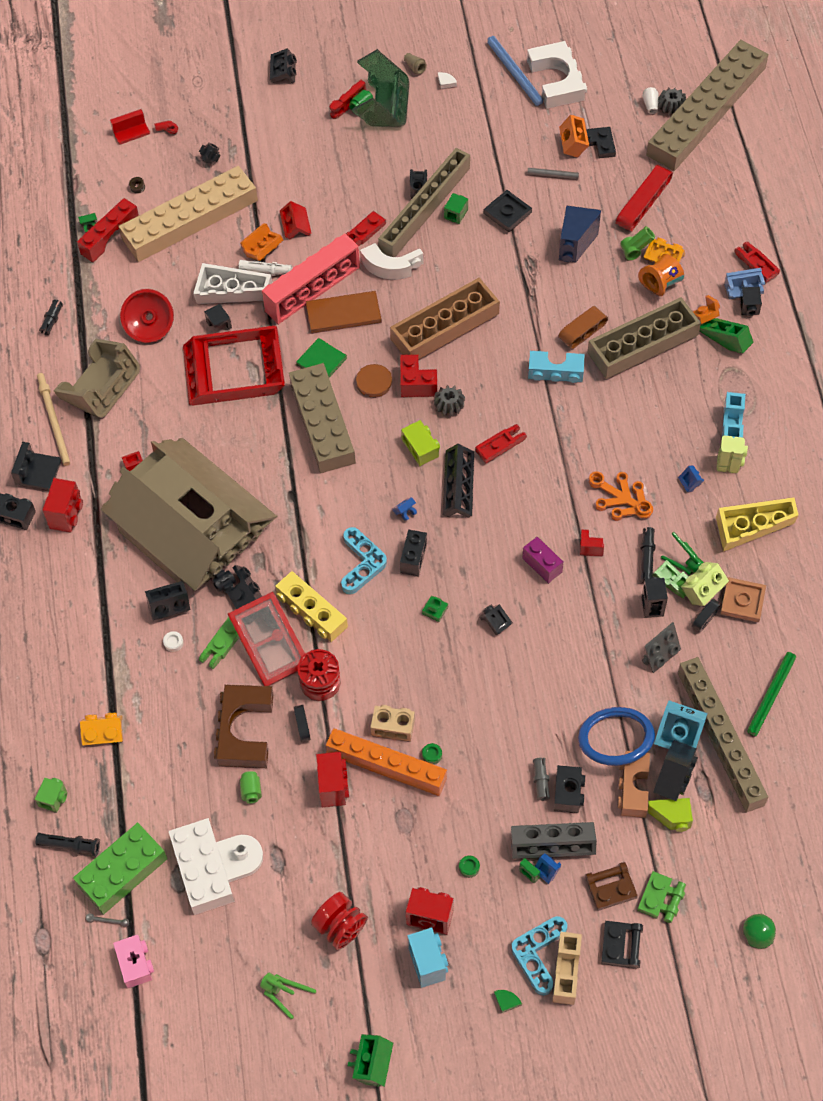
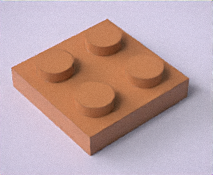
[720,577,766,622]

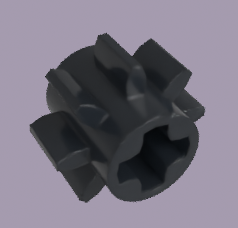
[199,142,221,164]
[212,569,236,594]

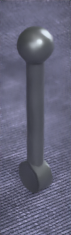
[86,913,129,927]

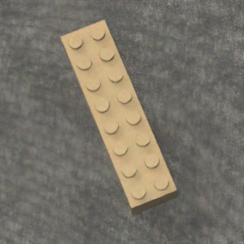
[119,165,258,262]

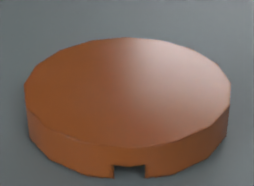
[356,364,392,398]

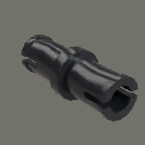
[39,299,63,335]

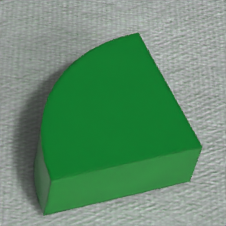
[494,990,522,1013]

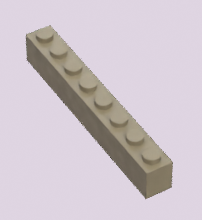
[378,148,470,257]

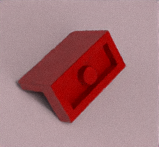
[110,109,150,145]
[279,201,312,240]

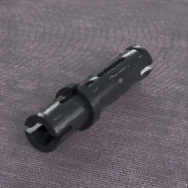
[640,527,656,584]

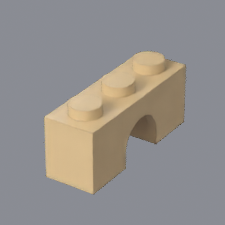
[553,931,582,1005]

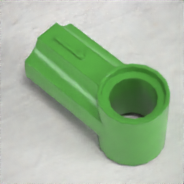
[620,226,655,260]

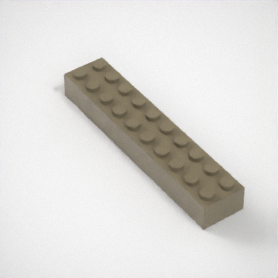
[646,39,769,171]

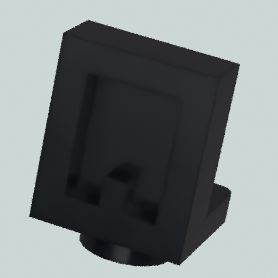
[479,604,513,635]

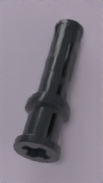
[35,832,100,857]

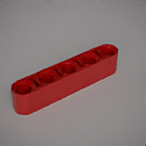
[615,165,673,232]

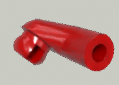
[154,120,178,134]

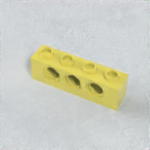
[275,571,348,642]

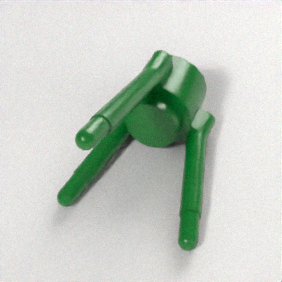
[661,532,704,575]

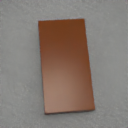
[306,291,382,333]

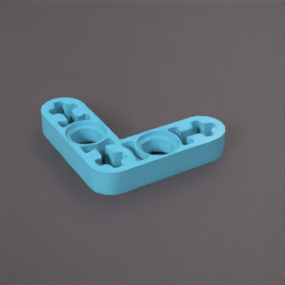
[341,527,387,595]
[512,916,567,996]

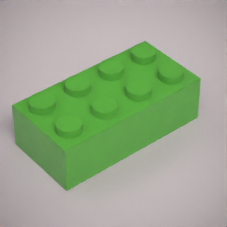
[73,822,168,915]

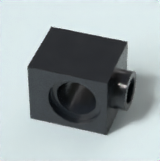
[739,287,762,316]

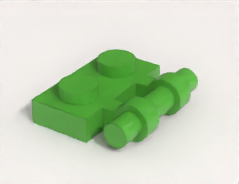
[637,871,686,923]

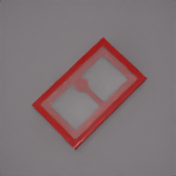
[227,591,305,686]

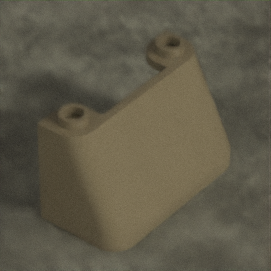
[54,339,140,418]

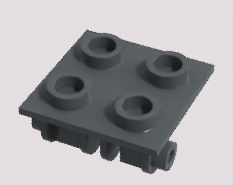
[642,622,681,673]

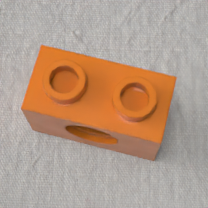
[559,115,589,158]

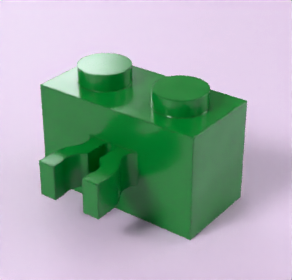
[347,1034,394,1087]

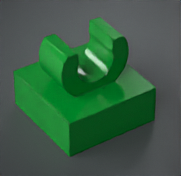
[78,213,97,233]
[422,595,448,622]

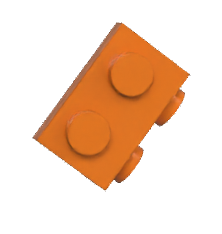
[240,223,284,261]

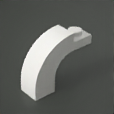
[360,243,423,280]

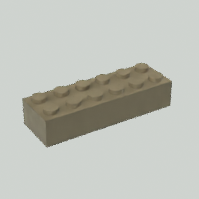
[587,297,701,379]
[289,363,356,473]

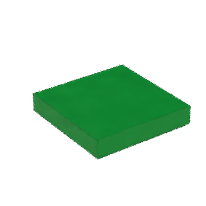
[296,338,347,378]

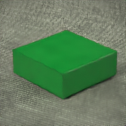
[519,858,541,883]

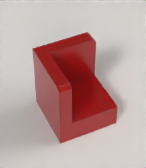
[580,529,604,556]

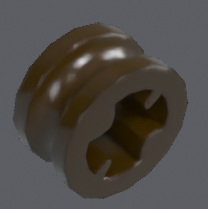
[129,177,145,193]

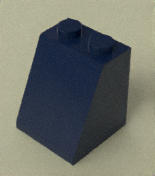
[559,205,601,263]

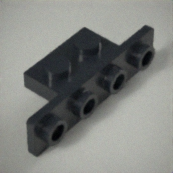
[227,565,279,629]

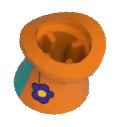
[638,254,684,297]

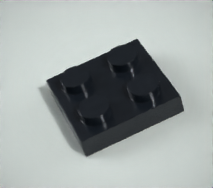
[483,190,532,232]

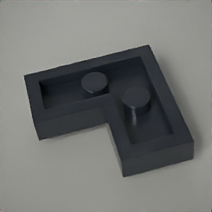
[586,127,616,159]

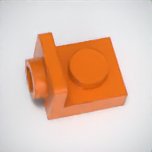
[692,295,720,324]

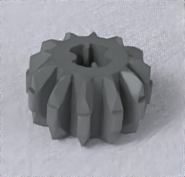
[658,87,686,116]
[434,385,465,417]

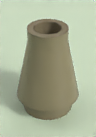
[404,53,427,74]

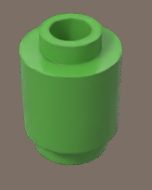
[240,771,262,804]

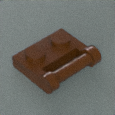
[585,862,638,911]

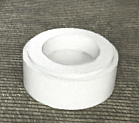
[163,631,184,652]

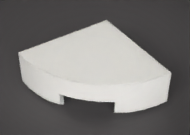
[438,72,457,89]

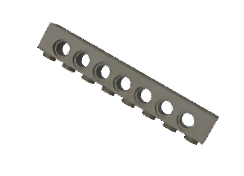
[678,657,768,813]

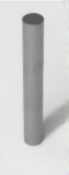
[527,168,579,179]

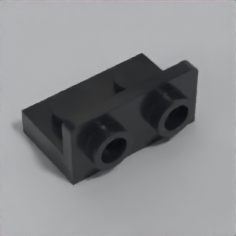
[270,48,297,83]

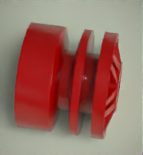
[297,649,341,701]
[311,892,368,950]

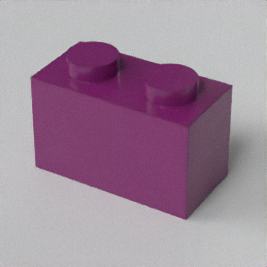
[522,537,564,584]

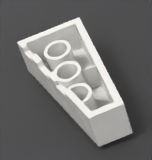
[193,263,273,304]

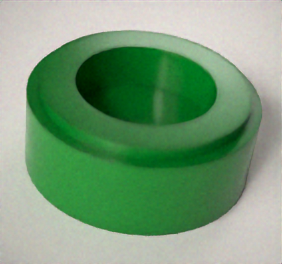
[422,743,442,765]
[459,855,480,878]

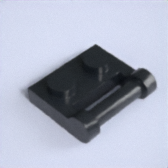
[601,920,643,969]

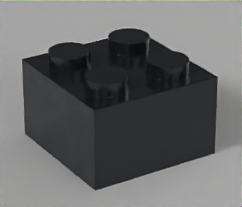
[653,740,698,802]

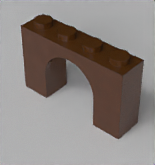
[214,685,274,768]

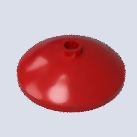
[120,289,174,343]

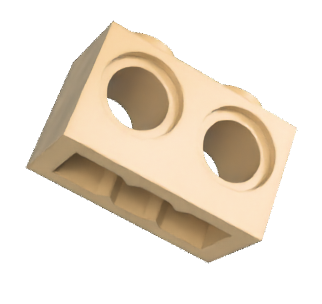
[371,705,415,742]

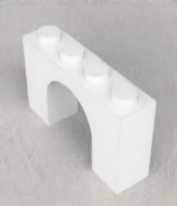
[527,41,587,109]

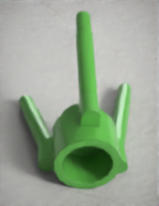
[260,972,316,1019]

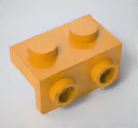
[80,712,123,745]

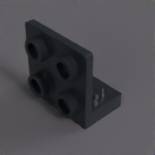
[11,441,62,490]

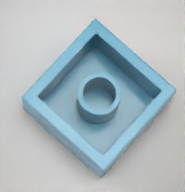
[654,701,708,749]
[407,928,448,988]

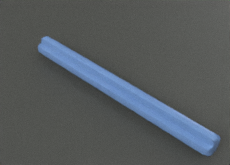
[487,36,543,106]

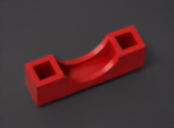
[77,198,139,263]

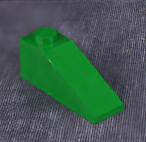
[699,318,754,354]

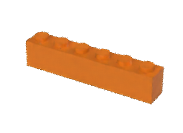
[326,728,447,797]

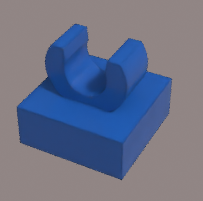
[678,465,704,492]
[392,497,417,521]
[535,854,561,884]

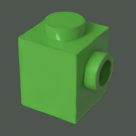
[35,778,68,813]

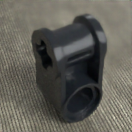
[410,169,427,199]

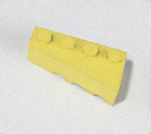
[716,498,798,552]

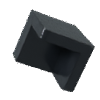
[204,304,232,329]

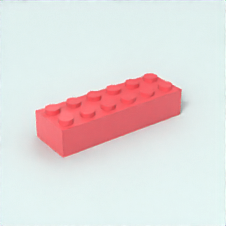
[262,233,360,324]

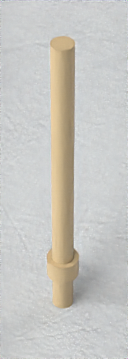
[37,373,70,466]

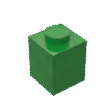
[444,193,468,224]

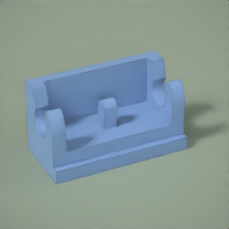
[724,268,765,299]

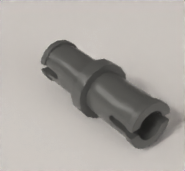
[533,757,550,801]

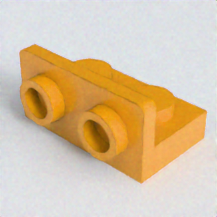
[644,237,686,263]

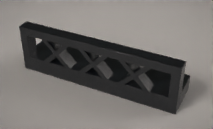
[443,443,475,518]

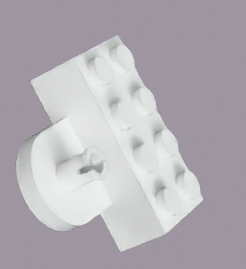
[169,818,263,915]

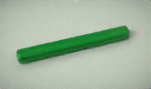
[747,652,796,736]

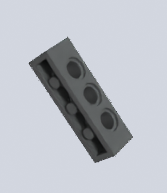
[511,822,597,859]

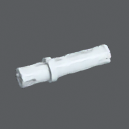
[239,260,293,276]

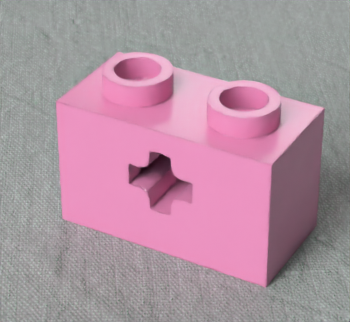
[113,935,154,988]

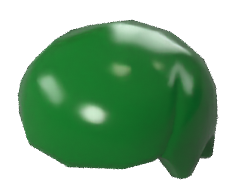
[743,913,776,949]

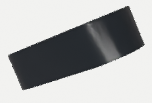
[692,599,722,632]
[293,705,311,742]

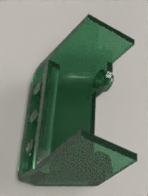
[352,49,410,127]

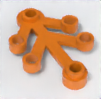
[589,471,653,521]

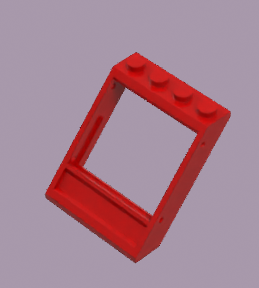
[183,326,285,406]

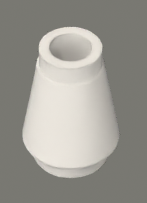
[642,87,659,114]

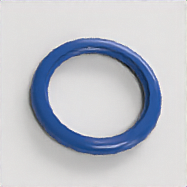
[578,707,655,766]

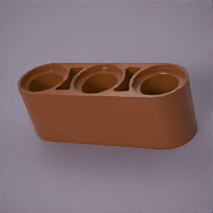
[558,306,608,349]

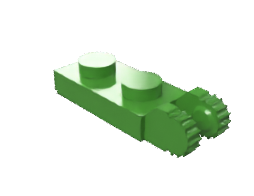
[199,617,239,669]

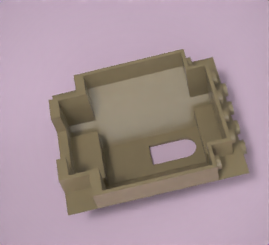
[101,438,278,591]

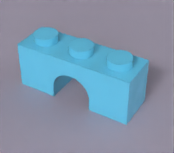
[528,351,585,383]
[722,392,746,438]

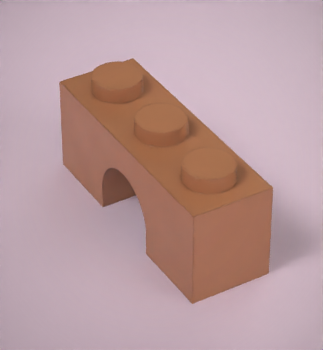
[618,751,650,818]

